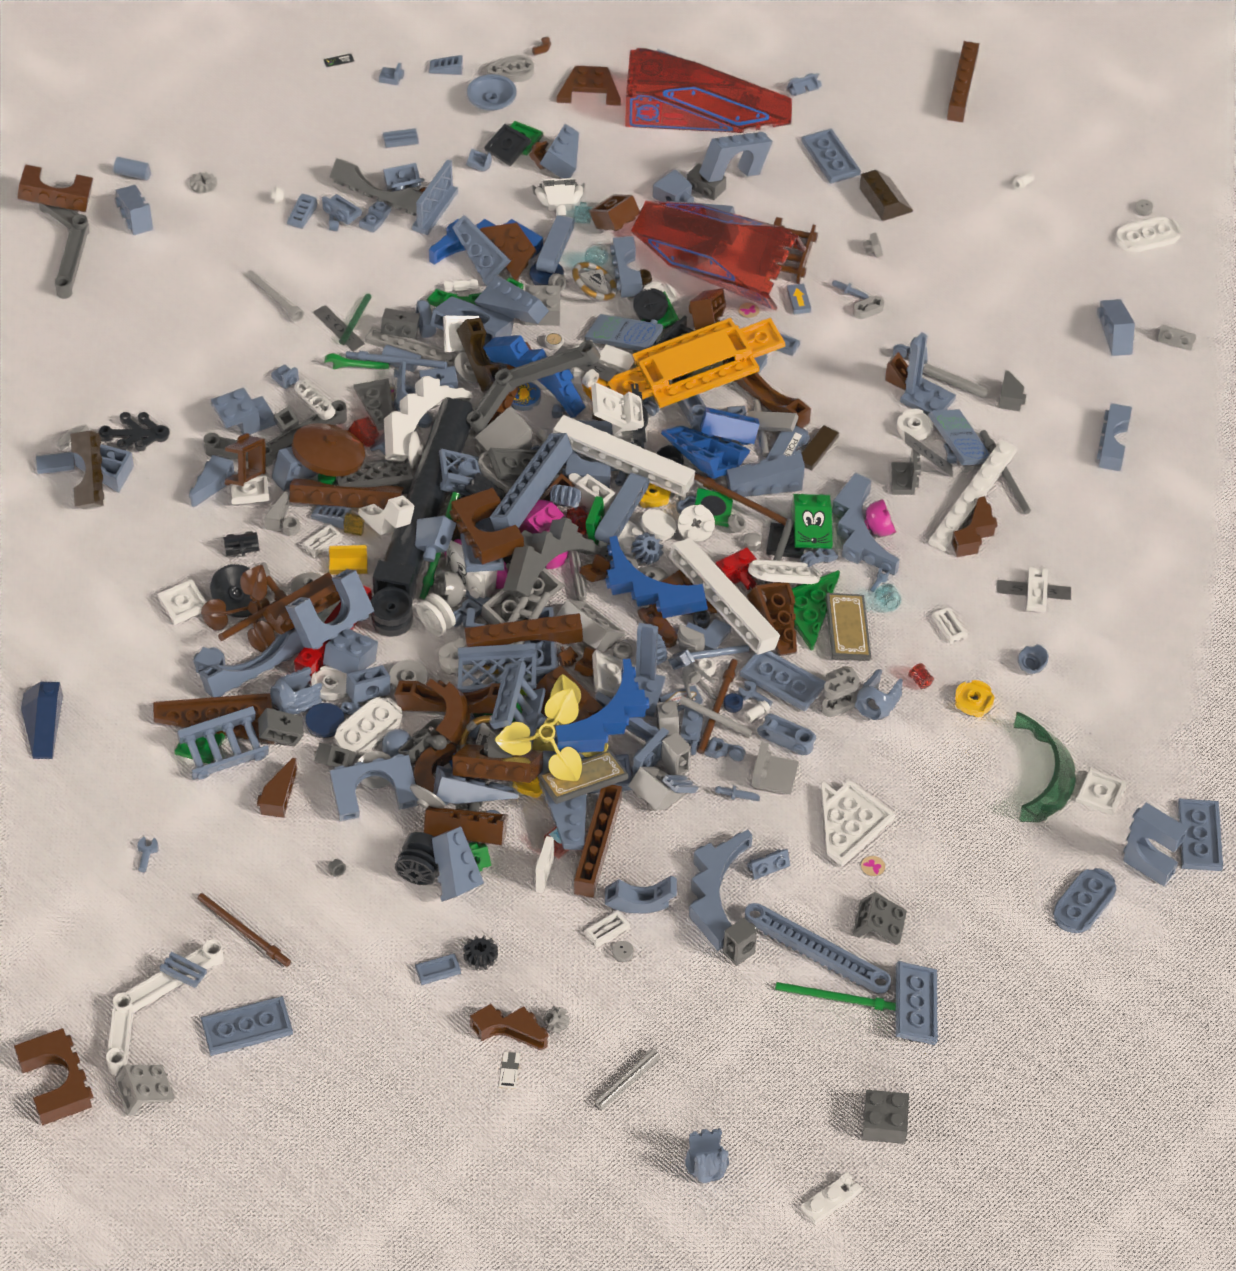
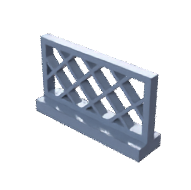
[412,159,458,235]
[439,449,506,496]
[458,643,538,693]

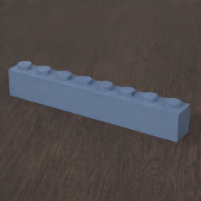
[490,433,573,531]

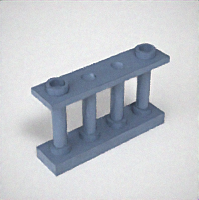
[490,661,546,750]
[177,706,269,780]

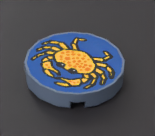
[511,382,541,411]

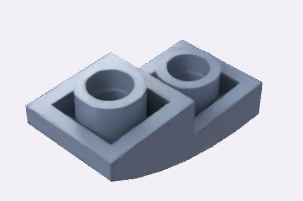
[359,201,392,233]

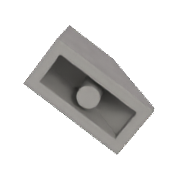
[656,701,679,736]

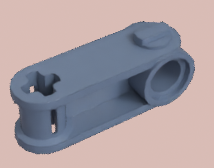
[677,394,706,430]
[757,713,816,755]

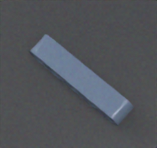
[536,215,575,274]
[595,473,650,544]

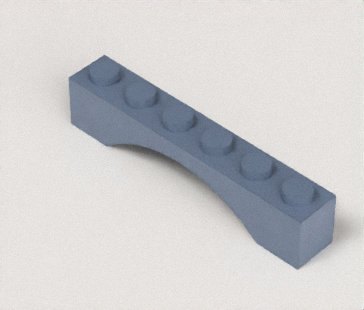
[199,627,304,697]

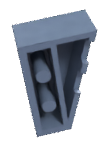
[540,124,579,179]
[114,184,153,235]
[73,444,134,493]
[272,447,319,492]

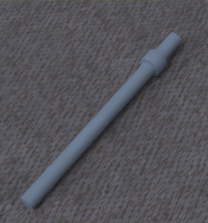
[346,351,447,369]

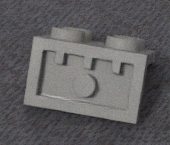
[752,742,799,795]
[114,1065,175,1116]

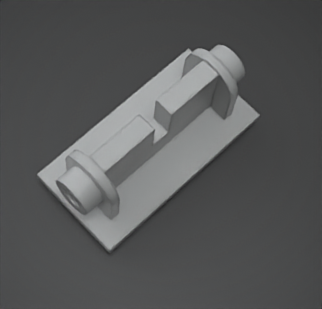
[1157,324,1196,351]

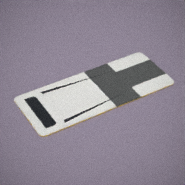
[499,1052,521,1089]

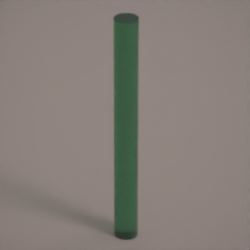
[339,293,372,345]

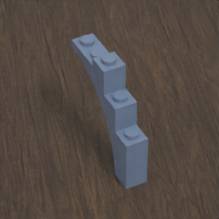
[832,473,900,576]
[689,829,753,951]

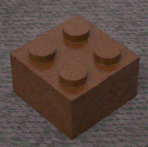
[589,194,641,231]

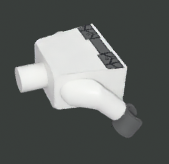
[532,178,585,216]

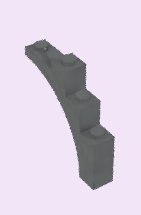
[503,517,601,597]

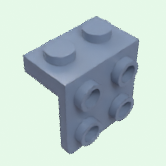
[383,163,425,192]

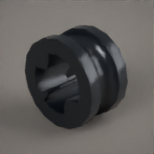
[693,611,710,629]

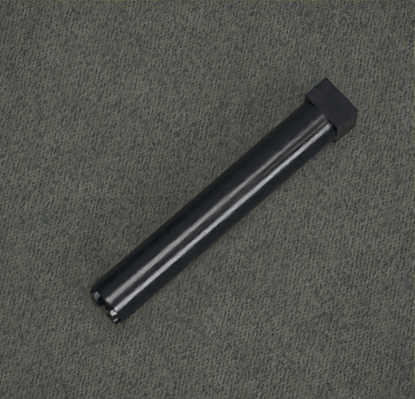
[372,397,474,603]

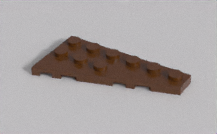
[153,693,275,745]

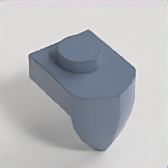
[466,149,492,171]

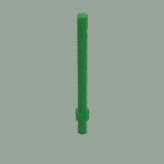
[419,492,460,600]
[775,982,896,1011]

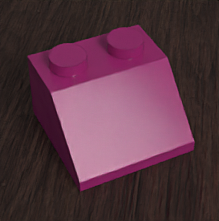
[518,499,564,534]

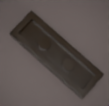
[801,425,839,471]

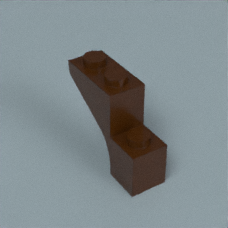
[951,496,998,557]
[470,1004,549,1050]

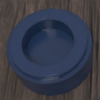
[724,693,743,713]

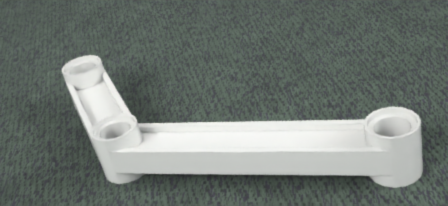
[106,939,224,1075]

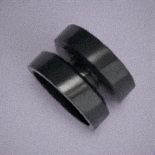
[371,587,413,637]

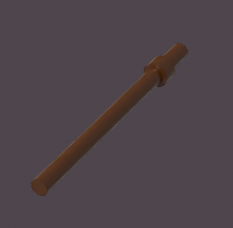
[694,472,787,525]
[697,659,738,754]
[197,893,291,967]

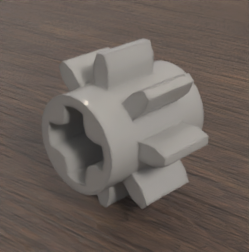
[543,1006,570,1034]

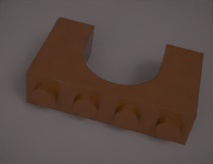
[17,164,93,212]
[450,488,524,565]
[453,744,543,783]
[14,1028,94,1126]

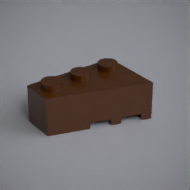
[689,288,726,331]

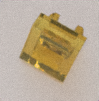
[344,513,365,536]

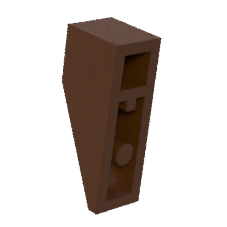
[257,758,298,818]

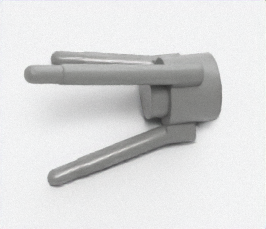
[681,663,717,700]

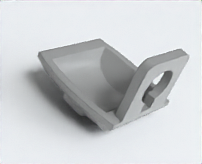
[677,624,705,652]

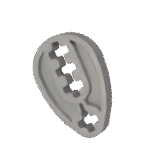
[487,55,534,83]

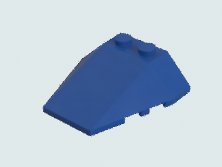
[661,426,750,478]

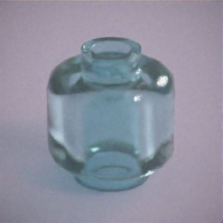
[585,245,608,267]
[874,584,902,612]

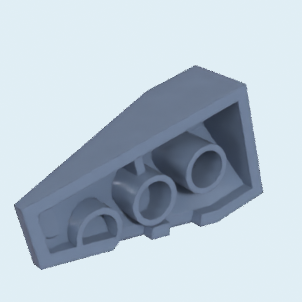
[433,765,519,805]

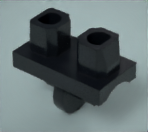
[223,531,260,556]

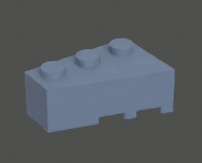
[1097,299,1135,356]
[432,827,484,902]

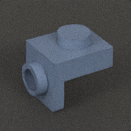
[463,608,485,628]

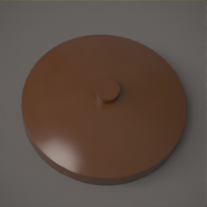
[292,423,365,476]

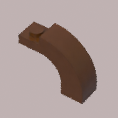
[426,678,470,745]
[414,742,457,793]

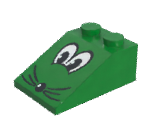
[791,494,833,549]

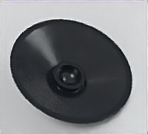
[210,564,252,618]

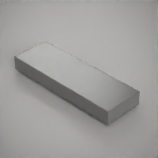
[747,411,798,432]

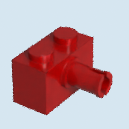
[715,548,757,590]

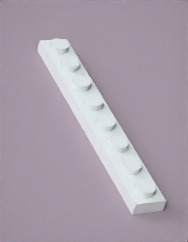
[929,440,1017,551]

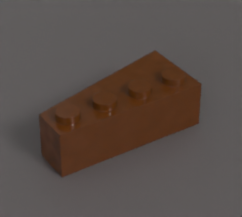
[424,806,508,845]

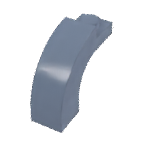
[605,876,677,914]

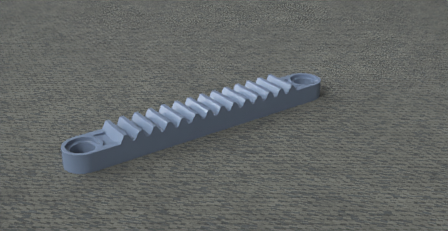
[745,903,891,993]

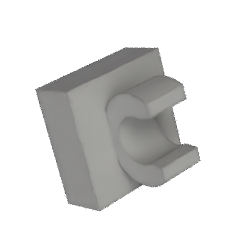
[863,232,883,257]

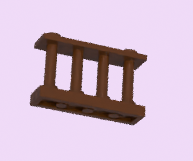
[759,217,818,284]

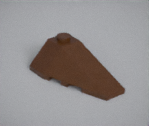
[747,582,797,656]

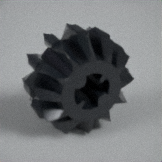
[463,934,498,970]

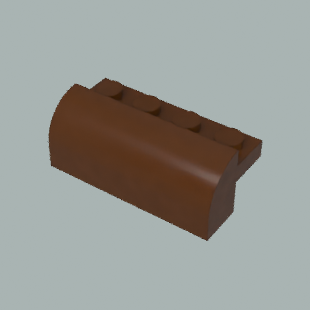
[263,572,341,634]

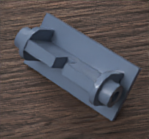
[786,73,822,96]
[747,849,790,880]

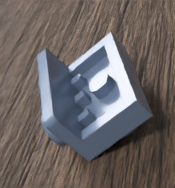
[322,194,362,225]

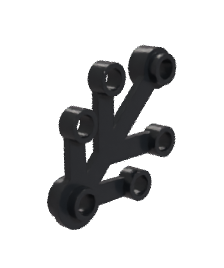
[98,412,170,452]

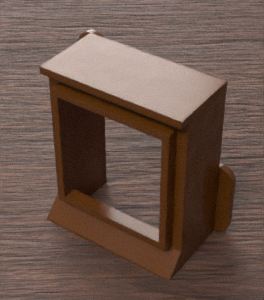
[225,433,266,486]

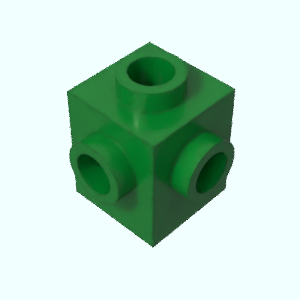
[468,842,492,872]

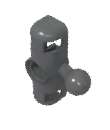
[398,719,447,764]

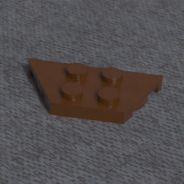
[480,222,536,281]

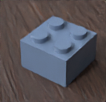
[323,629,378,674]

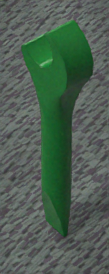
[324,353,389,370]

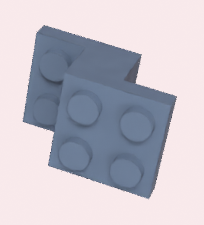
[211,387,276,435]

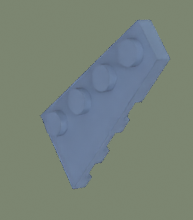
[452,215,511,286]

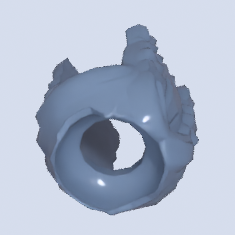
[270,667,322,714]
[855,669,903,720]
[685,1128,729,1183]

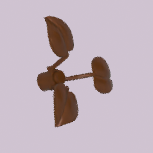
[201,565,276,652]

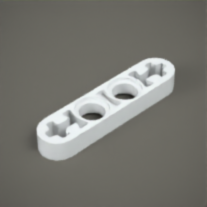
[294,380,335,420]

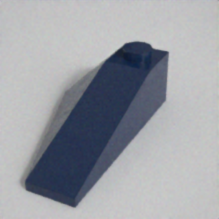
[21,681,63,759]

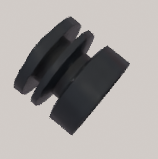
[395,832,439,885]

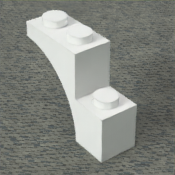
[358,495,414,535]

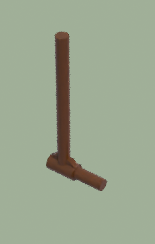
[218,575,287,641]

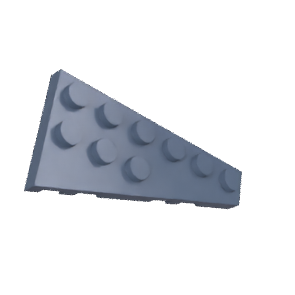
[537,750,587,850]

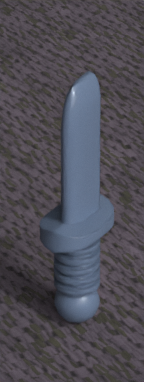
[832,280,869,300]
[715,785,760,801]

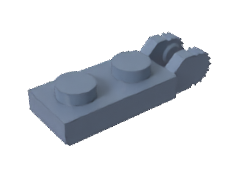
[680,707,704,755]

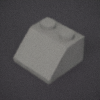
[629,767,686,811]

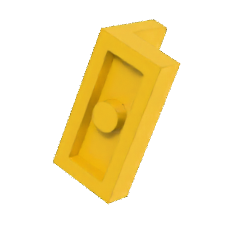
[329,545,368,575]

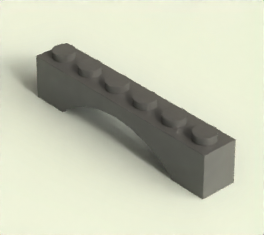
[330,158,423,216]

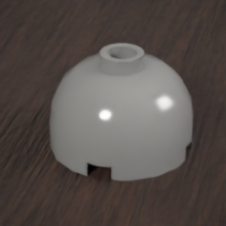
[433,570,466,608]

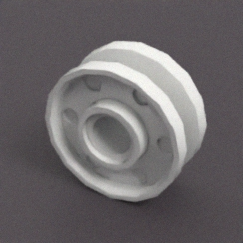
[416,593,456,636]

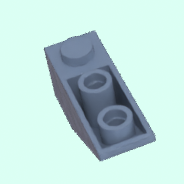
[189,455,234,507]

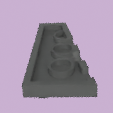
[354,378,394,431]

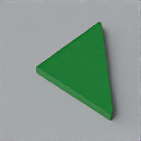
[792,570,840,651]

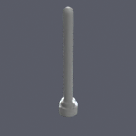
[247,270,304,322]

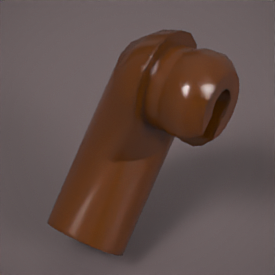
[532,36,551,56]

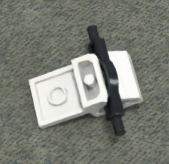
[591,383,649,449]

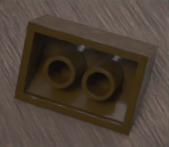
[859,169,913,221]

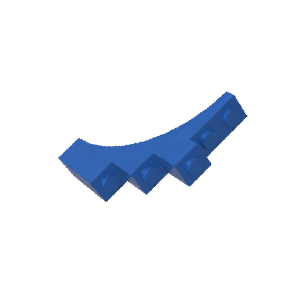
[429,219,543,265]
[483,335,586,418]
[605,536,708,619]
[554,659,649,753]

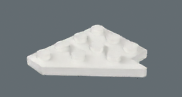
[821,780,895,867]

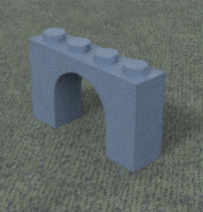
[699,132,773,182]
[430,297,514,345]
[562,420,612,488]
[285,569,374,649]
[330,754,418,822]
[1123,802,1188,886]

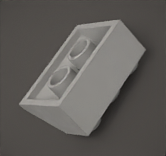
[556,599,626,651]

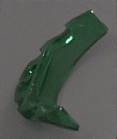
[1014,712,1076,823]

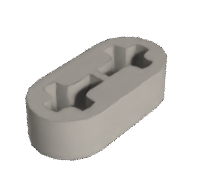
[853,296,884,319]

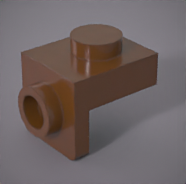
[529,141,549,170]
[579,554,611,582]
[574,646,602,677]

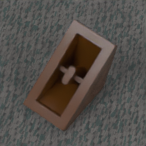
[885,352,908,391]

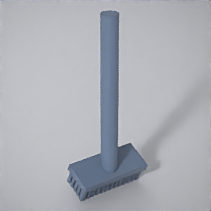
[668,644,749,670]

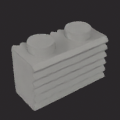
[661,732,691,775]

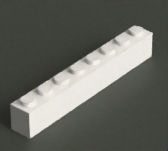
[553,415,695,497]
[669,538,780,655]

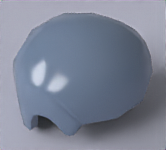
[1018,644,1049,674]
[382,729,412,758]

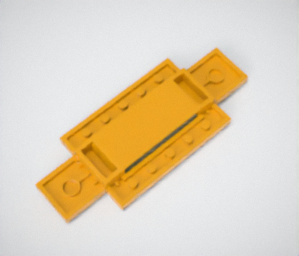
[606,318,785,408]

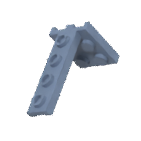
[900,332,956,416]
[634,623,666,717]
[595,692,669,779]

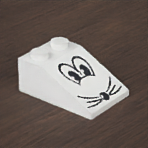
[446,540,497,598]

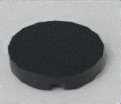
[633,288,668,322]

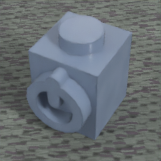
[193,647,226,673]

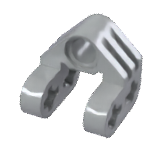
[821,666,859,717]

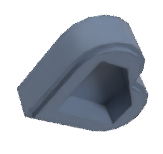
[458,456,481,477]
[676,496,696,514]

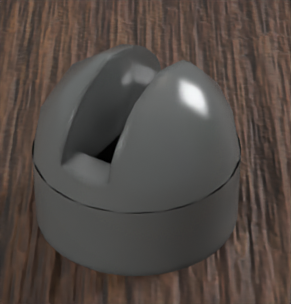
[328,859,346,877]

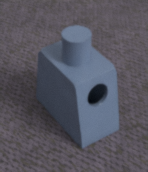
[652,169,694,204]
[415,516,456,562]

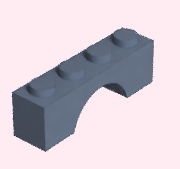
[610,236,642,298]
[1097,403,1132,472]

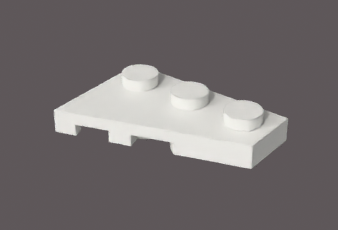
[592,650,623,699]

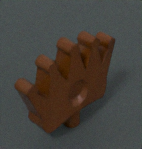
[557,646,579,667]

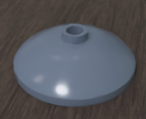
[467,74,517,111]

